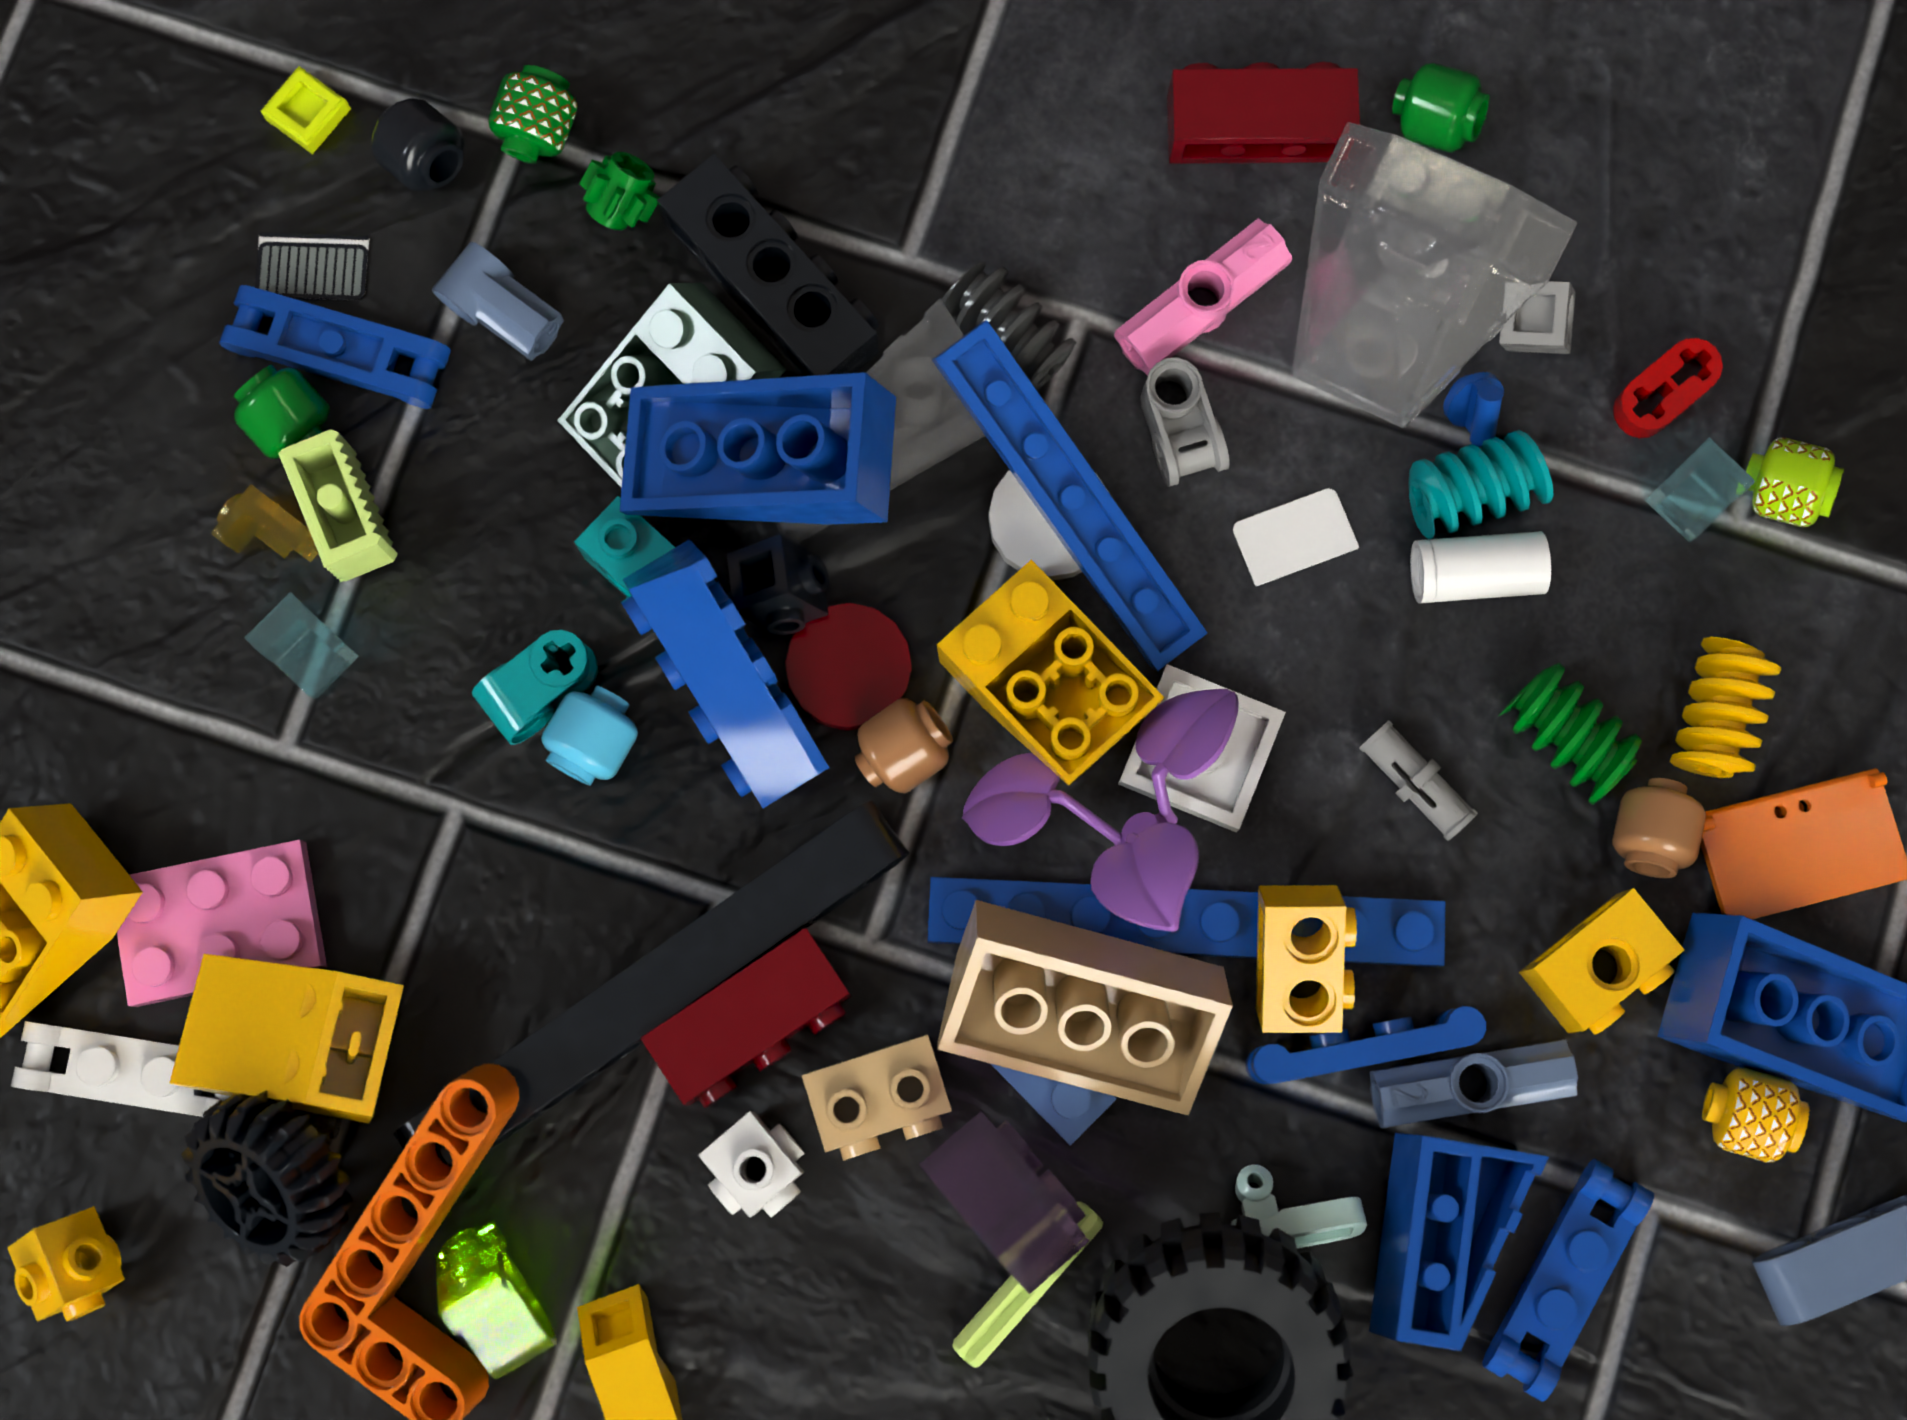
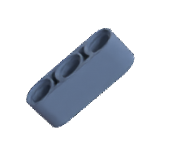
[1752,1195,1907,1326]

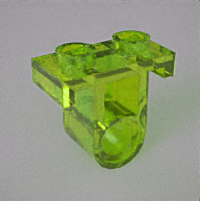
[435,1220,557,1379]

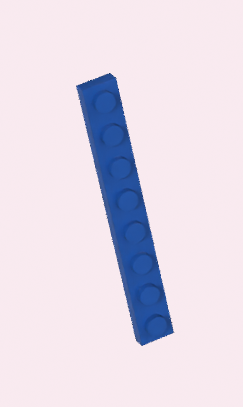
[927,877,1445,967]

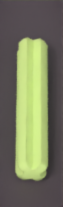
[953,1201,1103,1368]

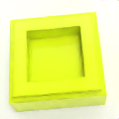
[260,66,351,154]

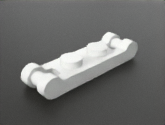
[11,1021,230,1117]

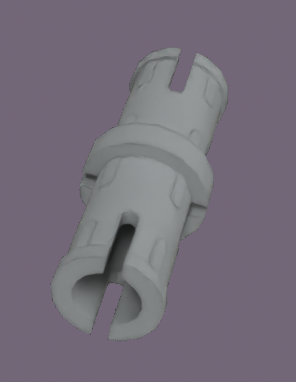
[1359,720,1478,841]

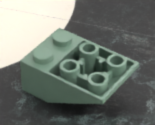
[557,283,786,488]

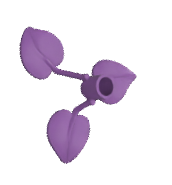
[962,689,1239,932]

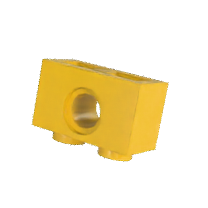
[1519,888,1684,1035]

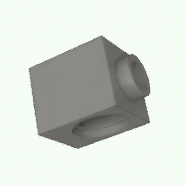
[1499,280,1576,354]

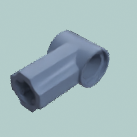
[432,242,564,361]

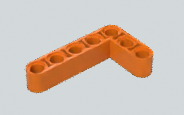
[299,1063,519,1420]

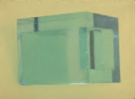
[1645,437,1755,543]
[244,592,359,698]

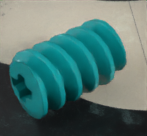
[1408,430,1554,539]

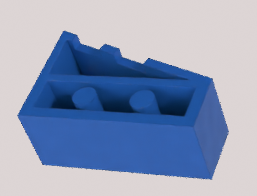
[1369,1133,1549,1351]

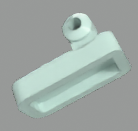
[1231,1165,1367,1248]

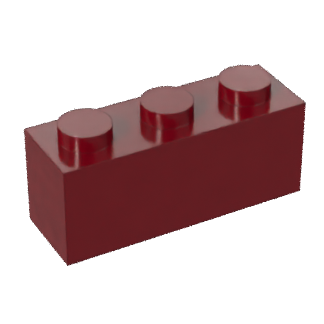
[1167,62,1360,163]
[640,928,852,1109]

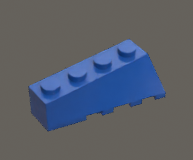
[621,539,829,808]

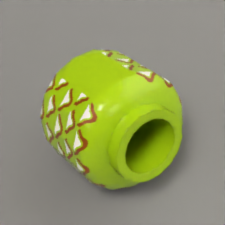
[1742,438,1844,527]

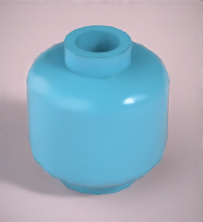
[541,686,638,786]

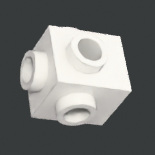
[698,1111,805,1218]

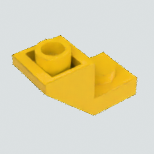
[577,1284,682,1420]

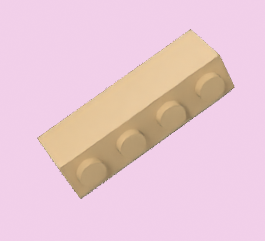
[938,900,1233,1115]

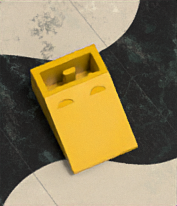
[936,559,1164,786]
[0,803,143,1038]
[169,954,404,1124]

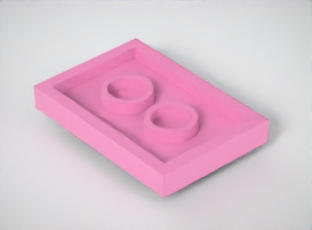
[117,839,327,1007]

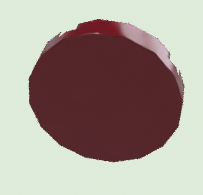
[785,603,912,731]

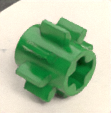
[579,152,660,230]

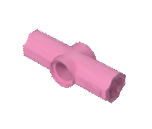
[1114,218,1292,376]

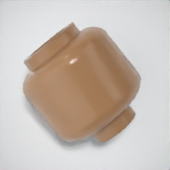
[855,698,953,793]
[1612,778,1706,878]

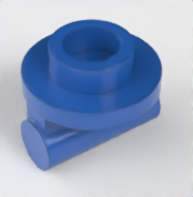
[1443,372,1504,447]

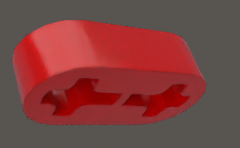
[1613,338,1723,438]

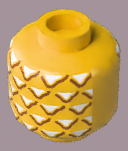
[1702,1067,1809,1163]

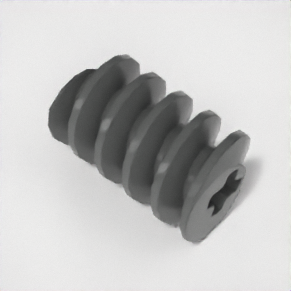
[938,262,1076,390]

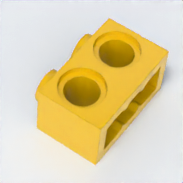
[1256,885,1357,1033]

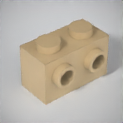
[802,1035,952,1161]

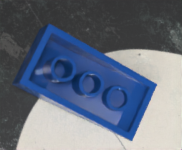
[620,372,896,525]
[1657,913,1907,1123]

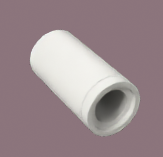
[1410,531,1551,603]

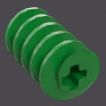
[1498,662,1642,805]

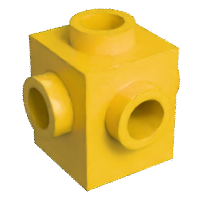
[7,1206,125,1322]

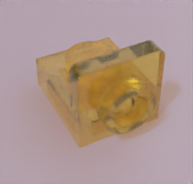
[211,484,318,562]

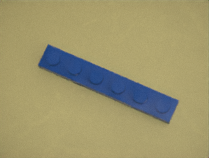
[931,320,1208,671]

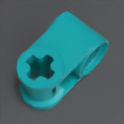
[472,630,598,745]

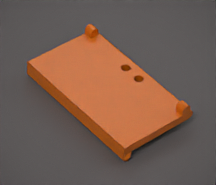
[1700,768,1907,919]

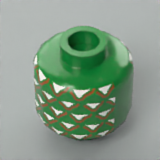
[488,65,578,164]

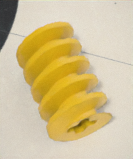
[1670,636,1781,778]

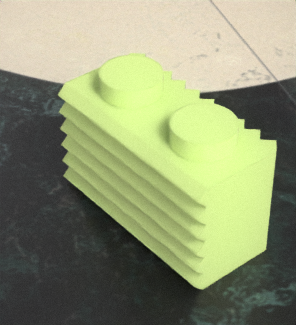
[278,429,398,582]

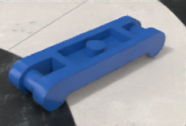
[219,285,451,409]
[1246,1006,1486,1084]
[1482,1158,1654,1402]

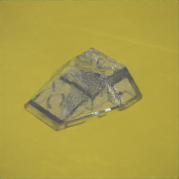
[1292,122,1578,429]

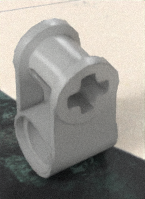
[1140,357,1230,487]

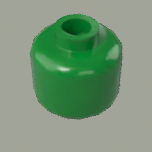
[1392,63,1490,152]
[234,365,330,459]

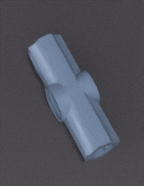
[1370,1039,1578,1128]

